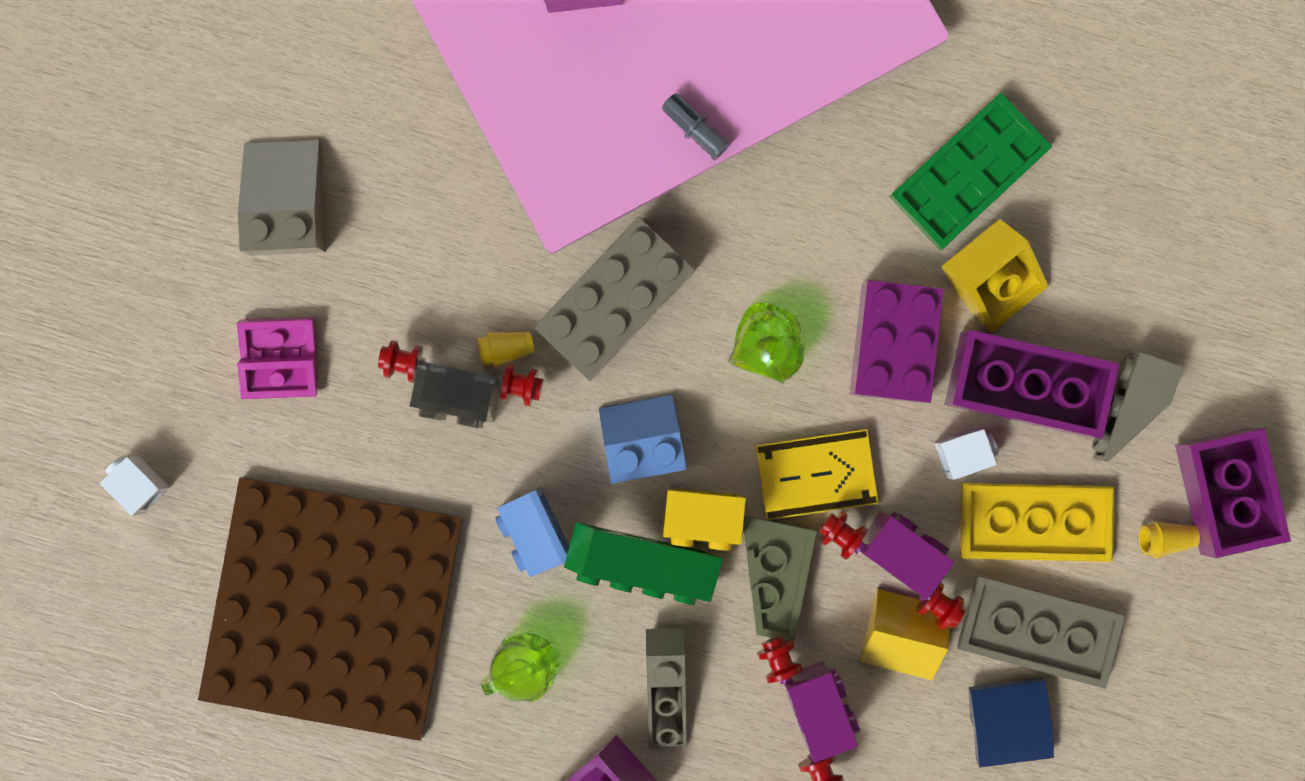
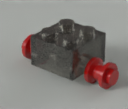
[378,340,544,428]

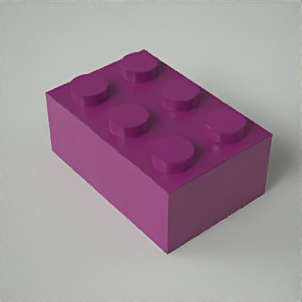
[849,280,944,403]
[1175,428,1291,558]

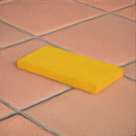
[960,483,1114,562]

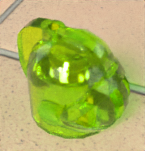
[728,302,805,384]
[480,632,561,703]

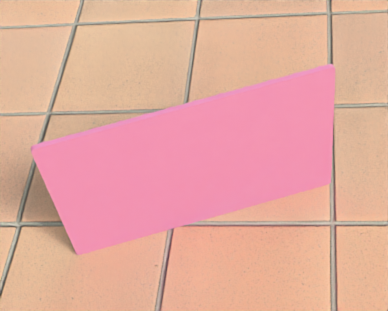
[412,0,948,253]

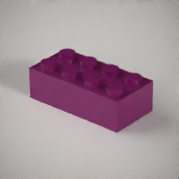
[944,330,1120,439]

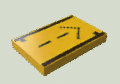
[755,429,879,520]

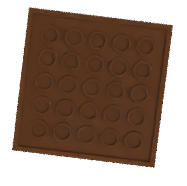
[198,477,463,741]

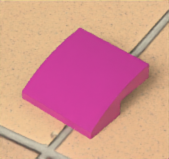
[237,317,318,399]

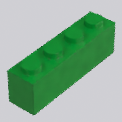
[564,522,723,605]

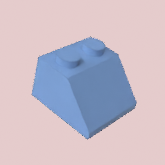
[599,395,687,484]
[495,487,569,577]

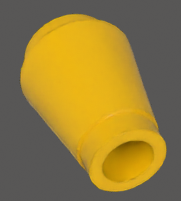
[477,331,534,369]
[1138,521,1200,559]

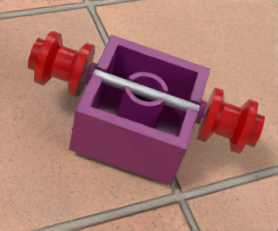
[819,511,966,630]
[757,636,861,781]

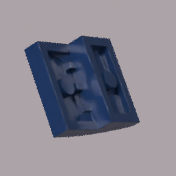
[968,677,1054,768]

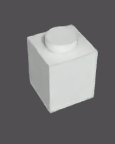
[934,429,998,480]
[99,456,170,516]

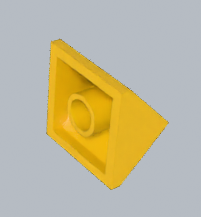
[859,588,950,680]

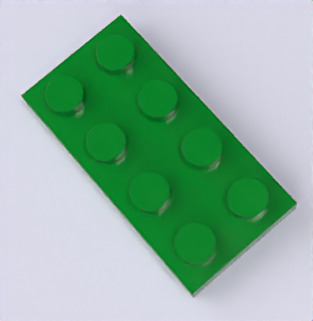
[889,92,1052,251]

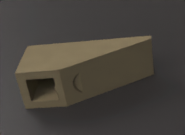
[1092,352,1184,462]
[646,628,687,748]

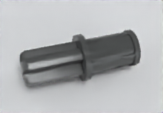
[662,93,731,161]

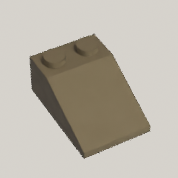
[238,140,325,256]

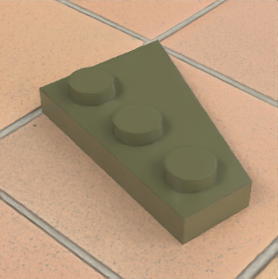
[743,515,817,643]

